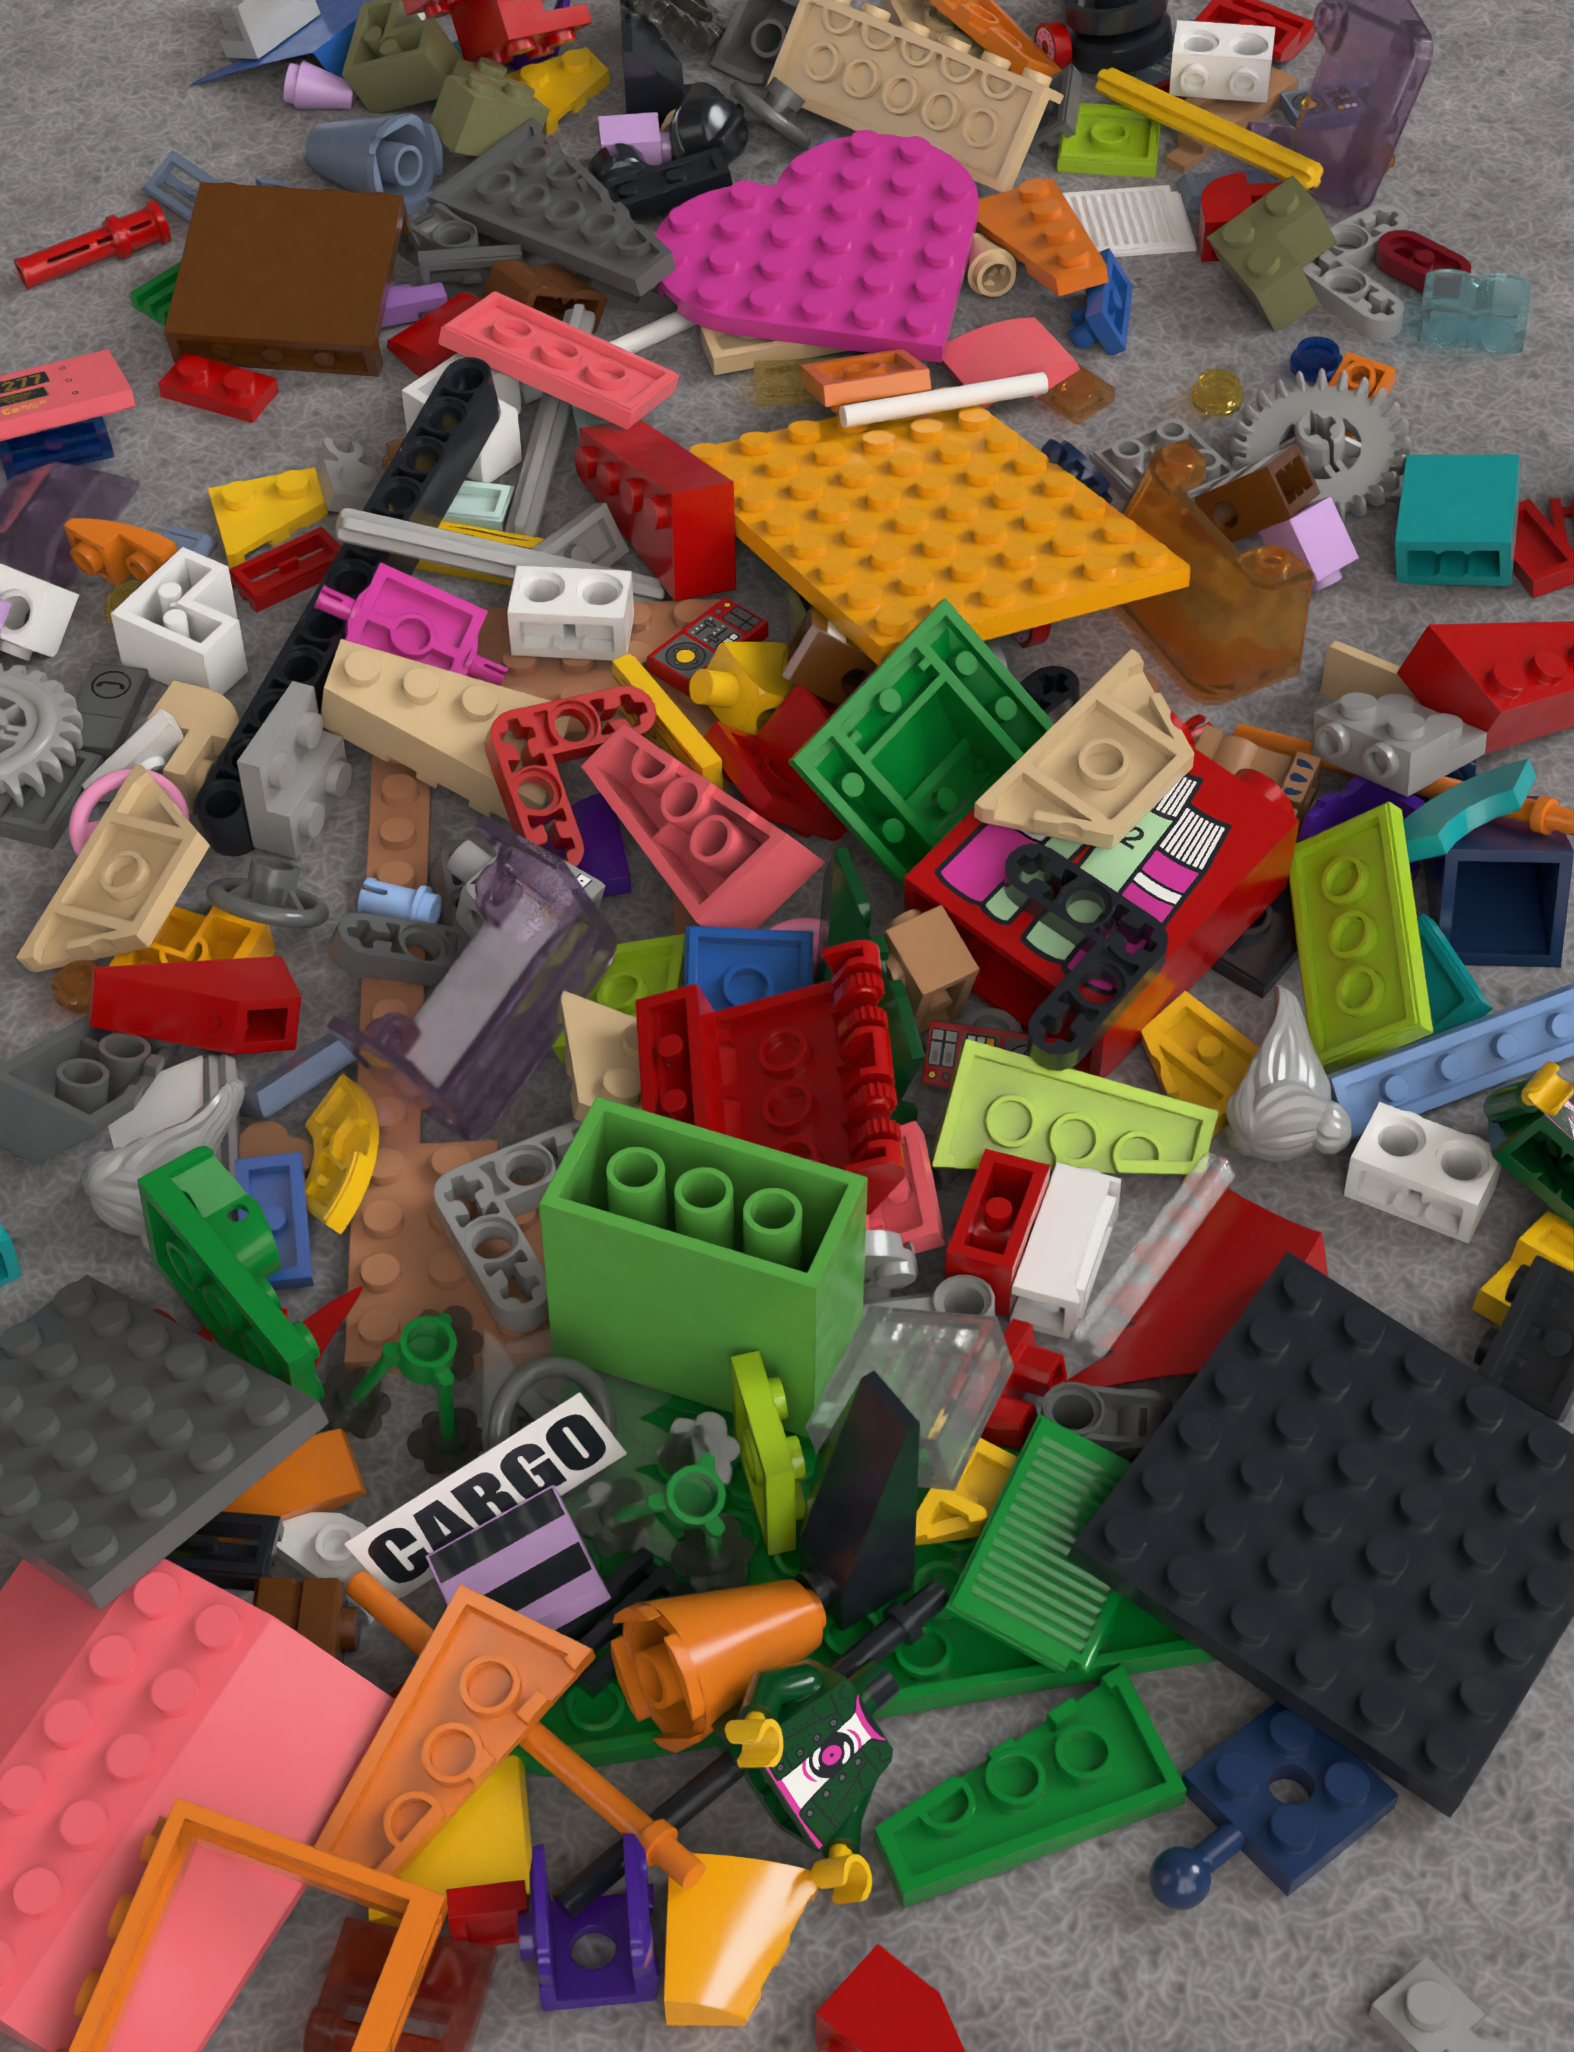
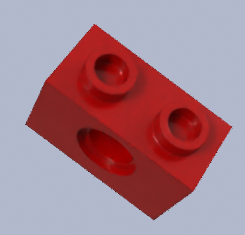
[945,1148,1050,1317]

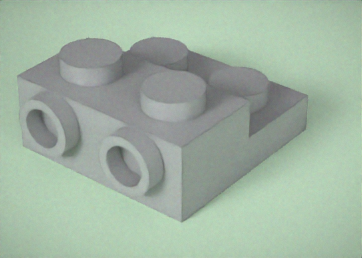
[237,681,352,859]
[1312,692,1487,797]

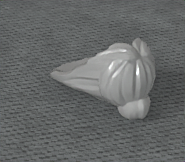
[1223,985,1352,1162]
[80,1077,245,1254]

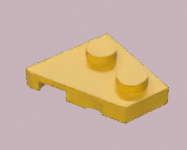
[506,47,610,135]
[208,467,328,569]
[1141,991,1259,1138]

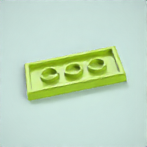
[1289,802,1433,1075]

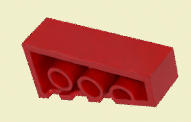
[574,419,736,601]
[1397,621,1574,755]

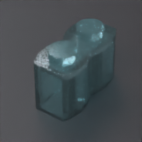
[1417,269,1532,354]

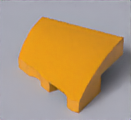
[109,905,276,966]
[664,1853,818,2026]

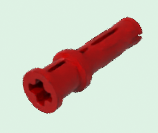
[14,199,171,290]

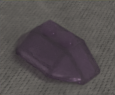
[0,462,140,624]

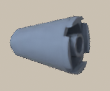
[306,113,443,216]

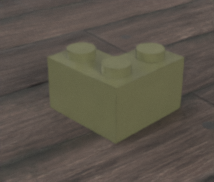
[342,0,463,113]
[429,57,550,157]
[1207,175,1337,332]

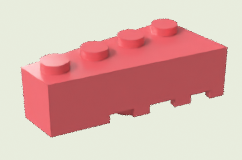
[581,724,826,929]

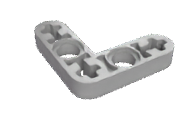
[1302,205,1408,339]
[433,1120,582,1333]

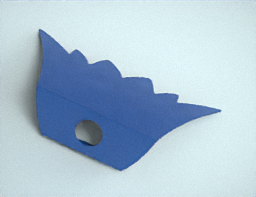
[189,0,373,86]

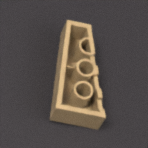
[321,639,571,829]

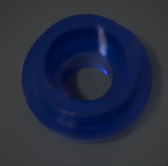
[1290,336,1343,383]

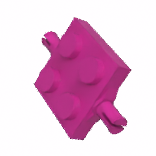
[314,562,509,686]

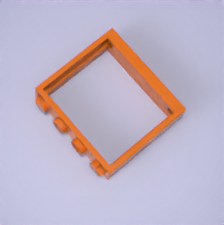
[56,1797,448,2052]

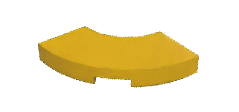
[305,1073,379,1235]

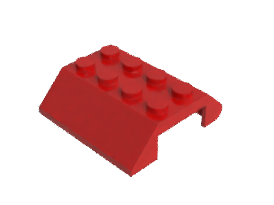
[635,940,906,1215]

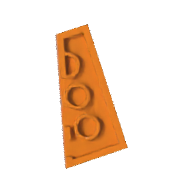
[977,178,1109,297]
[314,1584,596,1878]

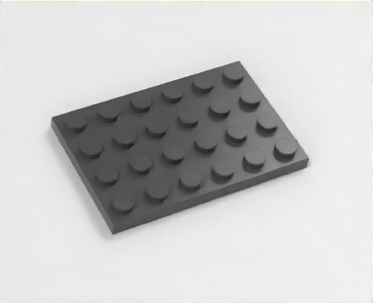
[0,1275,329,1611]

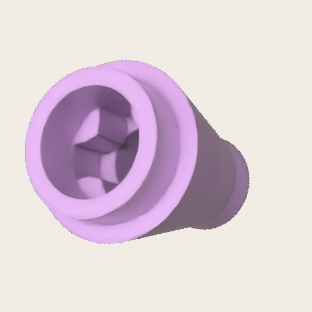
[283,60,357,111]

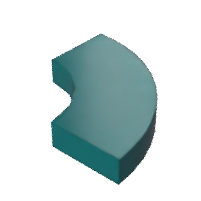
[1403,758,1536,863]

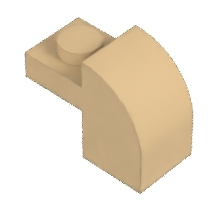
[147,680,239,814]

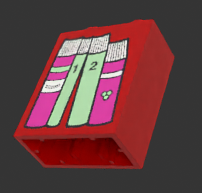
[904,711,1300,1078]

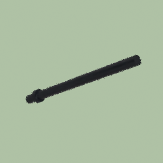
[553,1580,950,1920]

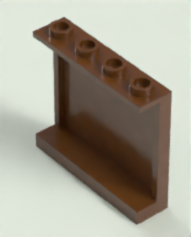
[164,182,410,377]

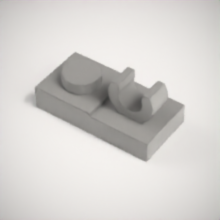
[531,503,629,567]

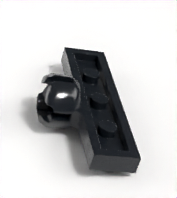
[588,143,733,220]

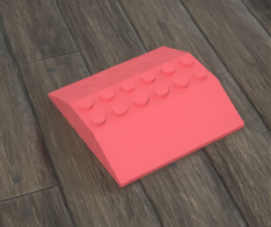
[0,1559,396,2052]

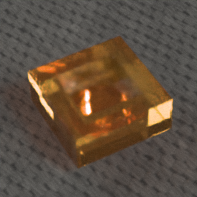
[1039,363,1115,425]

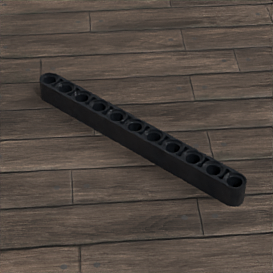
[195,357,501,857]

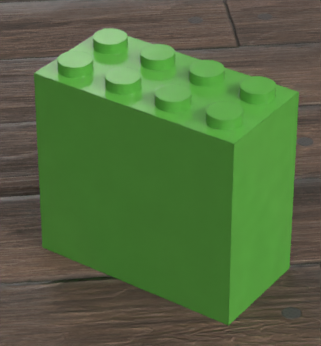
[539,1096,868,1439]

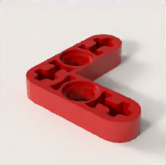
[484,686,656,867]

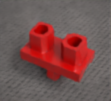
[942,1318,1067,1449]

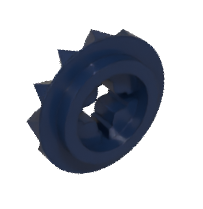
[1041,438,1113,504]

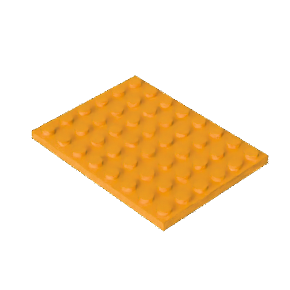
[689,387,1190,665]

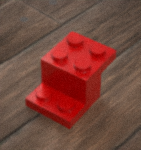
[402,0,592,65]
[703,685,847,841]

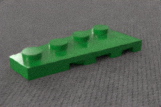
[874,1664,1187,1908]

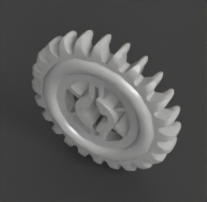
[1229,368,1412,523]
[0,663,83,808]

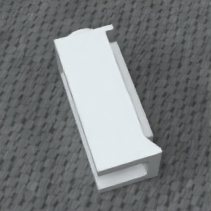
[1010,1163,1122,1341]

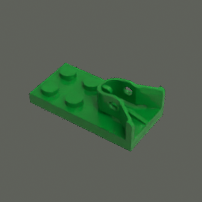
[137,1146,325,1434]

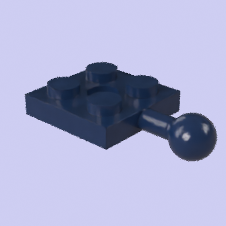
[1149,1701,1399,1910]

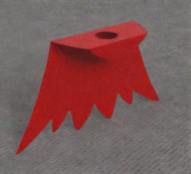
[1066,1171,1328,1387]

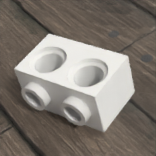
[1169,20,1275,103]
[0,563,79,661]
[507,565,634,661]
[1343,1102,1501,1244]

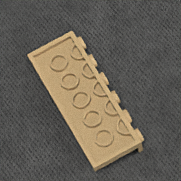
[766,0,1064,192]

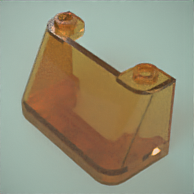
[1110,439,1314,706]

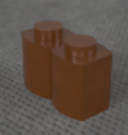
[481,259,608,335]

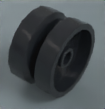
[1061,0,1173,74]

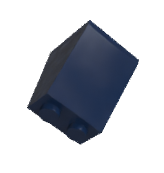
[1423,796,1574,967]

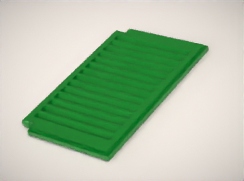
[943,1413,1132,1675]

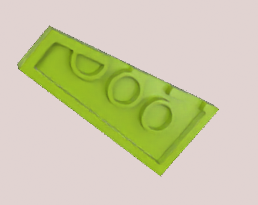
[930,1039,1219,1176]

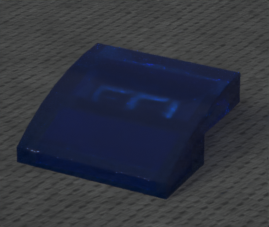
[0,416,114,481]

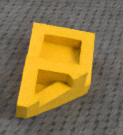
[915,1434,1017,1545]

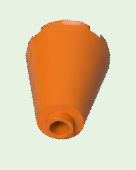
[611,1579,826,1753]

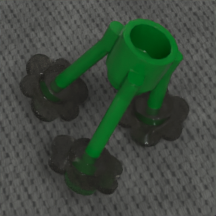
[319,1305,489,1475]
[575,1411,755,1593]

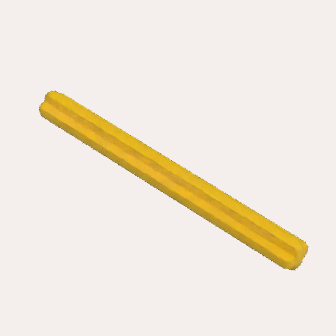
[1095,68,1324,190]

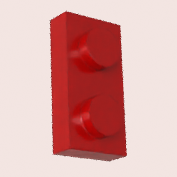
[158,352,279,423]

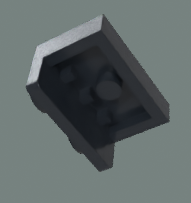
[1474,1255,1574,1423]

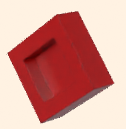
[446,1880,530,1951]

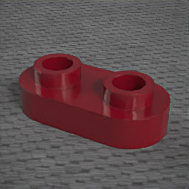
[1375,230,1472,300]

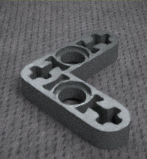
[328,840,503,993]

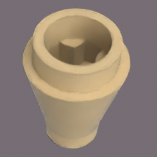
[966,233,1017,297]

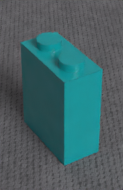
[1395,454,1520,586]

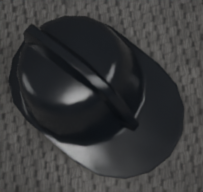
[670,82,748,166]

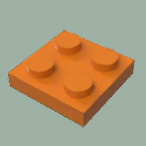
[800,349,931,412]

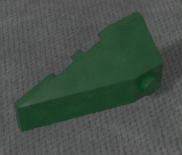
[815,847,925,1100]

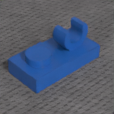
[1068,248,1133,355]
[234,1152,314,1291]

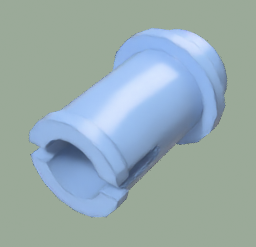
[358,877,442,924]

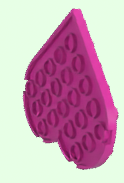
[655,130,979,363]

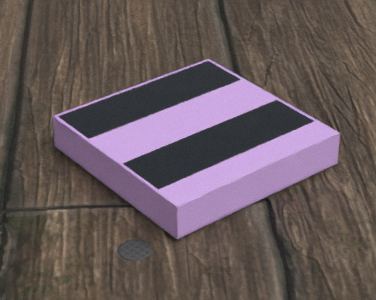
[426,1485,611,1630]

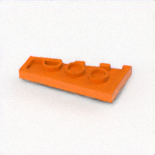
[927,0,1062,77]

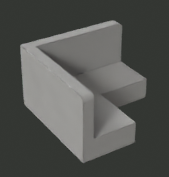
[219,0,321,59]

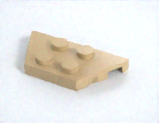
[974,649,1195,850]
[16,763,210,972]
[556,991,642,1122]

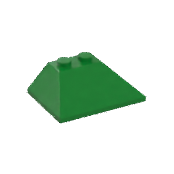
[788,598,1054,892]

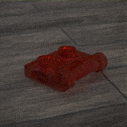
[303,1917,498,2052]

